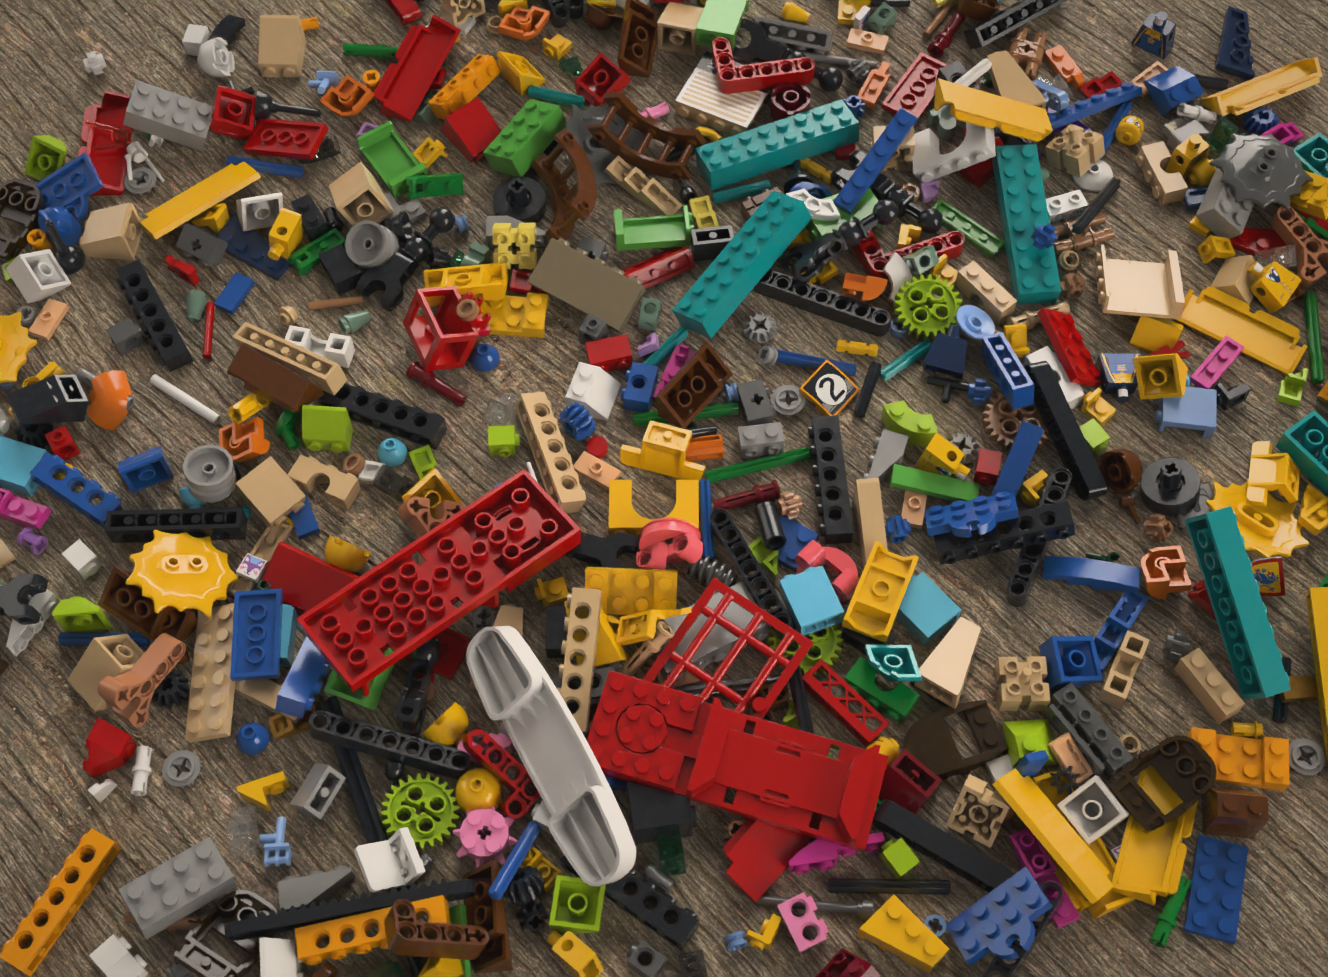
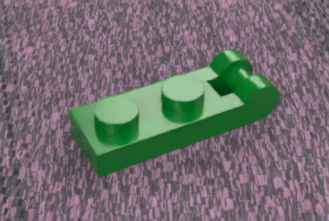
[405,173,464,199]
[288,228,346,275]

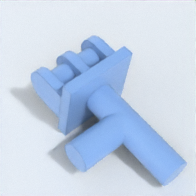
[308,71,339,94]
[259,817,293,867]

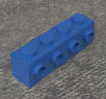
[275,636,330,719]

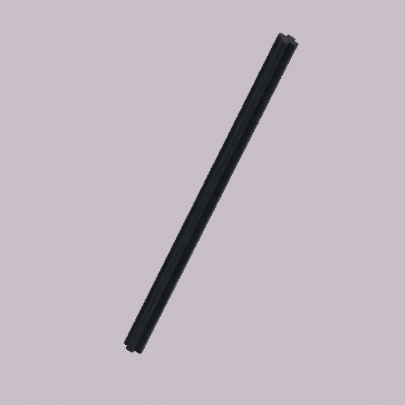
[318,696,429,977]

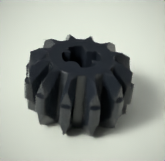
[15,423,54,450]
[152,669,190,709]
[504,866,545,907]

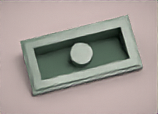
[413,89,441,126]

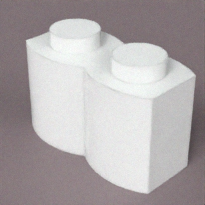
[89,934,149,977]

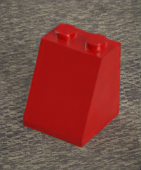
[441,97,501,163]

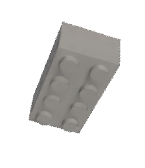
[123,80,213,151]
[1196,168,1255,239]
[118,837,236,940]

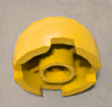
[324,535,371,573]
[423,701,469,747]
[455,768,504,813]

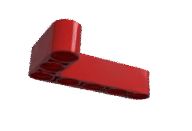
[712,37,815,94]
[853,229,965,281]

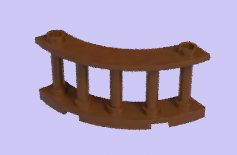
[587,91,708,180]
[531,128,597,241]

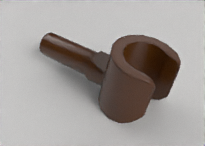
[1282,284,1305,308]
[1118,495,1141,525]

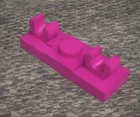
[1190,335,1244,389]
[653,344,696,401]

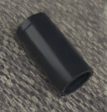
[754,502,787,550]

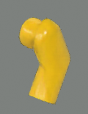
[696,126,723,142]

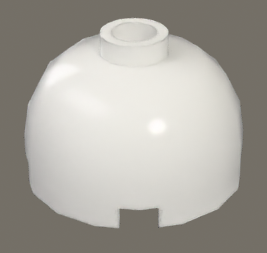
[197,37,235,78]

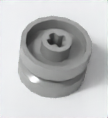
[345,220,399,269]
[183,445,237,503]

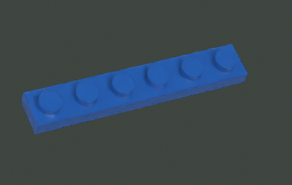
[1047,82,1142,130]
[833,108,918,215]

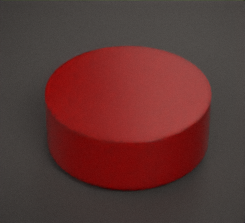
[586,436,608,459]

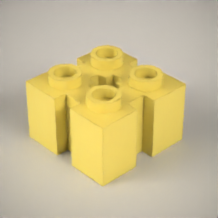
[492,223,537,269]

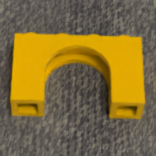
[608,480,699,540]

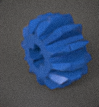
[1243,106,1279,135]
[559,403,595,441]

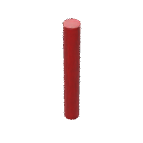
[203,302,215,359]

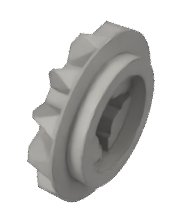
[124,167,157,196]
[743,312,777,343]
[771,385,805,417]
[947,432,979,464]
[1289,738,1325,777]
[162,750,202,788]

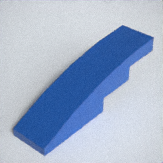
[1042,556,1141,591]
[1094,590,1149,672]

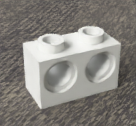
[1046,189,1088,225]

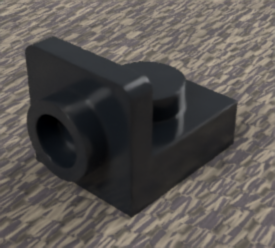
[1214,383,1251,411]

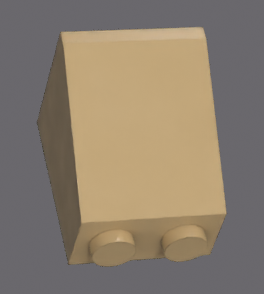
[658,2,704,56]
[258,15,306,78]
[329,162,394,226]
[79,203,143,261]
[235,456,306,528]
[68,634,144,711]

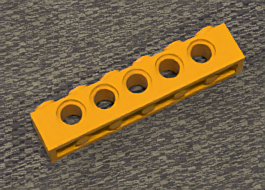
[0,828,121,977]
[295,895,451,966]

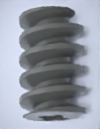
[687,556,738,592]

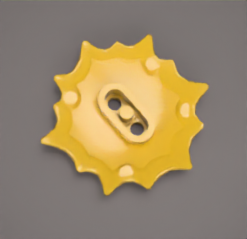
[0,312,37,384]
[1206,479,1309,558]
[126,530,239,618]

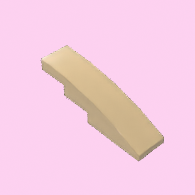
[604,155,682,216]
[235,679,300,723]

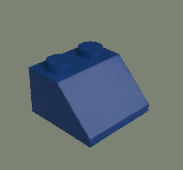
[1143,66,1204,116]
[118,446,174,494]
[1039,636,1103,691]

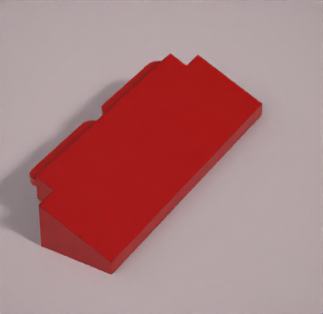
[374,14,461,123]
[78,90,132,196]
[262,541,359,614]
[723,813,822,904]

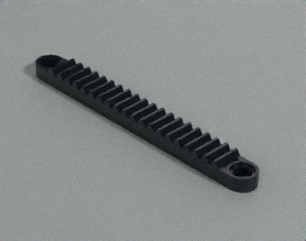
[224,878,476,941]

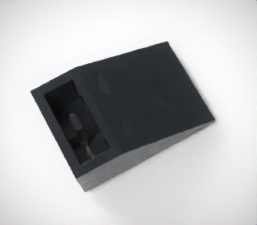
[6,374,89,424]

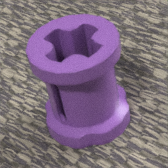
[17,527,48,555]

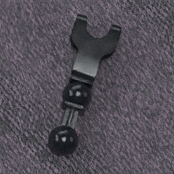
[732,18,843,92]
[830,150,943,234]
[782,199,899,282]
[357,207,455,312]
[565,532,640,568]
[0,574,49,625]
[396,635,440,737]

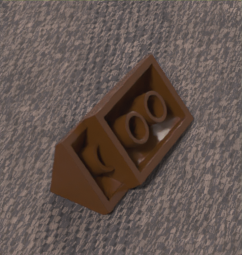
[618,0,658,77]
[656,342,733,429]
[227,343,324,413]
[98,565,197,642]
[463,860,513,974]

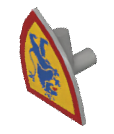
[1252,557,1285,596]

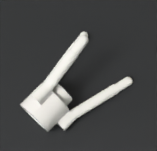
[125,141,165,183]

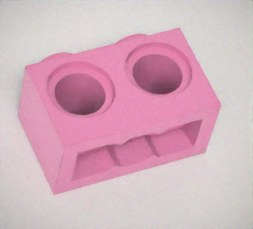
[777,892,829,953]

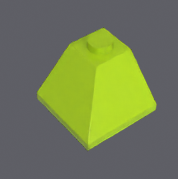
[24,135,67,181]
[52,596,113,632]
[1002,719,1058,768]
[549,875,606,934]

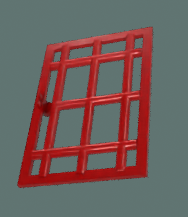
[642,577,814,735]

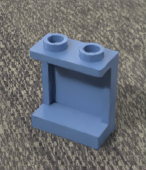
[1155,386,1217,438]

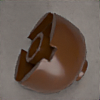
[1098,448,1143,494]

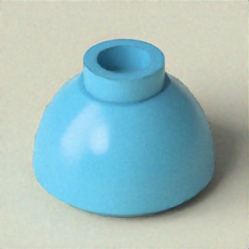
[377,438,408,467]
[179,487,206,509]

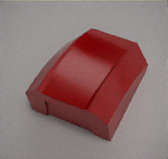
[574,52,632,107]
[209,85,256,140]

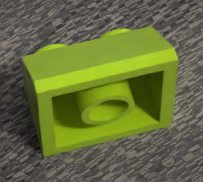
[302,405,353,453]

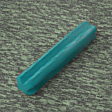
[528,85,585,108]
[712,179,771,204]
[643,326,688,366]
[879,339,932,381]

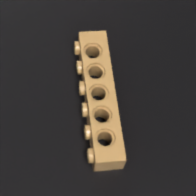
[232,322,348,396]
[515,392,586,513]
[557,587,602,735]

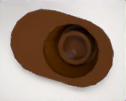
[585,1,624,30]

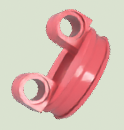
[636,518,703,570]
[795,540,860,605]

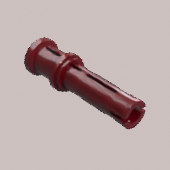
[927,10,966,59]
[406,361,467,407]
[713,480,781,510]

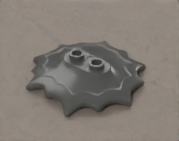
[565,104,644,187]
[1209,133,1313,210]

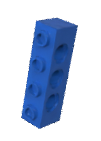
[982,332,1034,410]
[30,452,122,529]

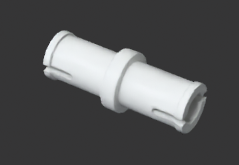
[1177,103,1216,124]
[131,746,152,796]

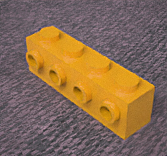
[427,54,501,120]

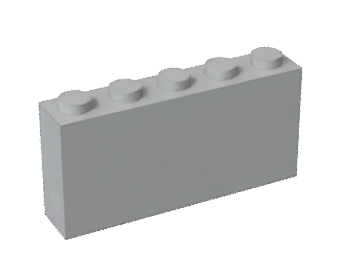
[642,582,769,682]

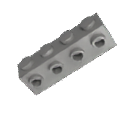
[755,16,834,54]

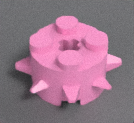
[453,806,518,868]

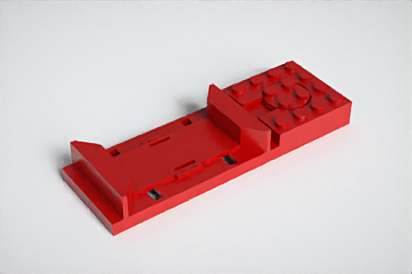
[296,469,581,697]
[587,670,889,852]

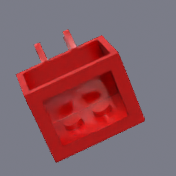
[402,286,491,372]

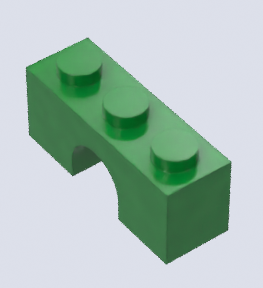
[844,657,920,724]

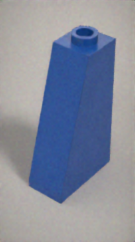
[991,420,1044,497]

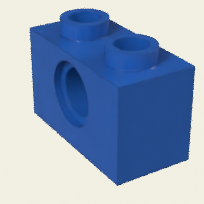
[620,362,658,412]

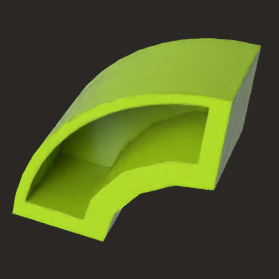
[881,400,938,447]

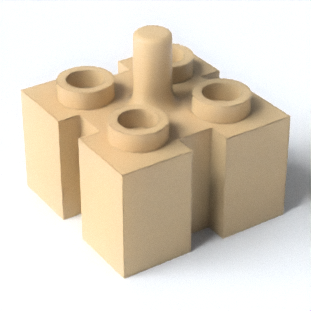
[439,0,486,27]
[1045,123,1105,178]
[870,125,915,171]
[994,656,1050,711]
[945,774,1010,848]

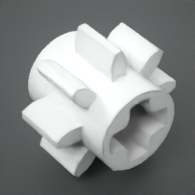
[83,51,107,76]

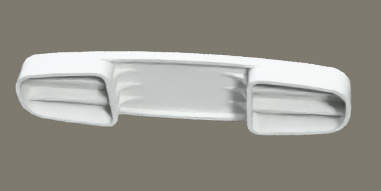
[466,626,636,886]

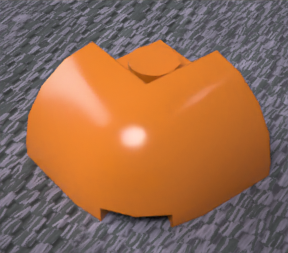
[498,6,550,40]
[319,74,374,118]
[841,272,888,301]
[86,370,131,431]
[219,417,270,463]
[1140,545,1192,599]

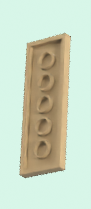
[185,603,236,743]

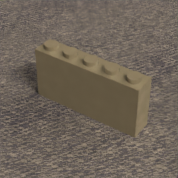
[528,238,646,334]

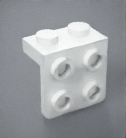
[354,827,426,893]

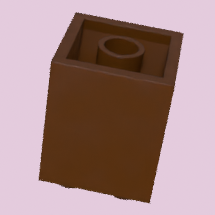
[1202,787,1269,839]

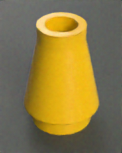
[781,1,810,24]

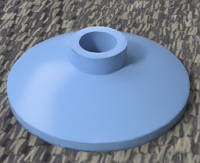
[956,305,995,340]

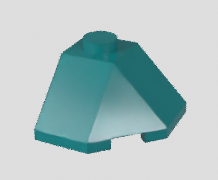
[865,644,922,682]

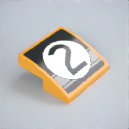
[799,360,859,416]

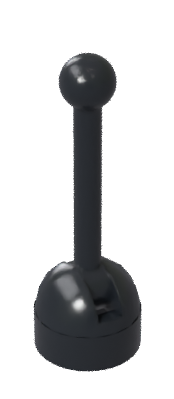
[677,180,697,204]
[385,762,405,794]

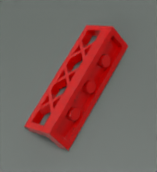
[621,246,696,289]
[802,659,890,747]

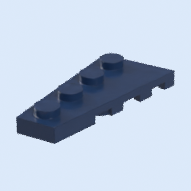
[1215,6,1255,80]
[216,213,290,281]

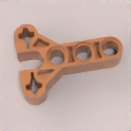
[1270,206,1328,289]
[398,497,465,566]
[98,633,186,728]

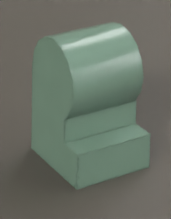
[866,2,897,35]
[927,105,957,140]
[460,241,491,267]
[903,245,939,275]
[638,297,662,332]

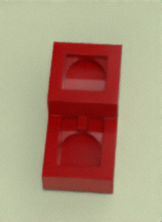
[1079,71,1123,99]

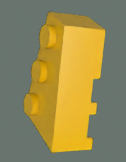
[564,601,630,668]
[857,894,949,973]

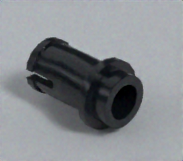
[323,207,343,232]

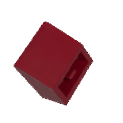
[878,749,942,815]
[816,948,880,977]

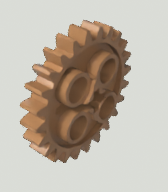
[982,392,1050,451]

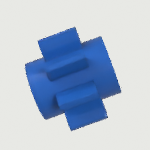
[843,95,866,119]
[1031,223,1058,250]
[967,378,991,406]
[885,515,912,543]

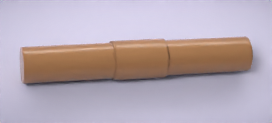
[923,1,954,38]
[308,295,364,310]

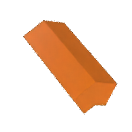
[685,434,724,462]

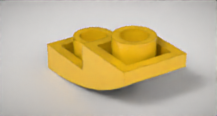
[519,846,564,893]

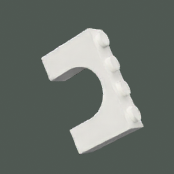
[912,123,996,183]

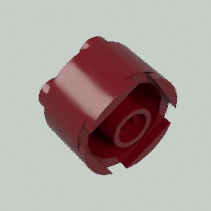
[770,81,811,121]

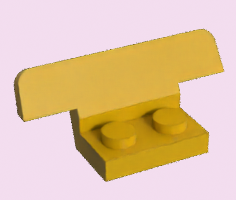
[620,420,705,481]
[1247,441,1300,506]
[616,607,692,646]

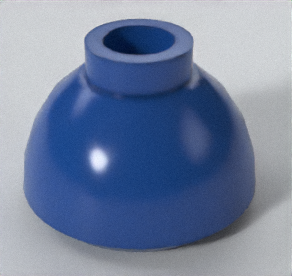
[470,344,500,372]
[236,723,270,755]

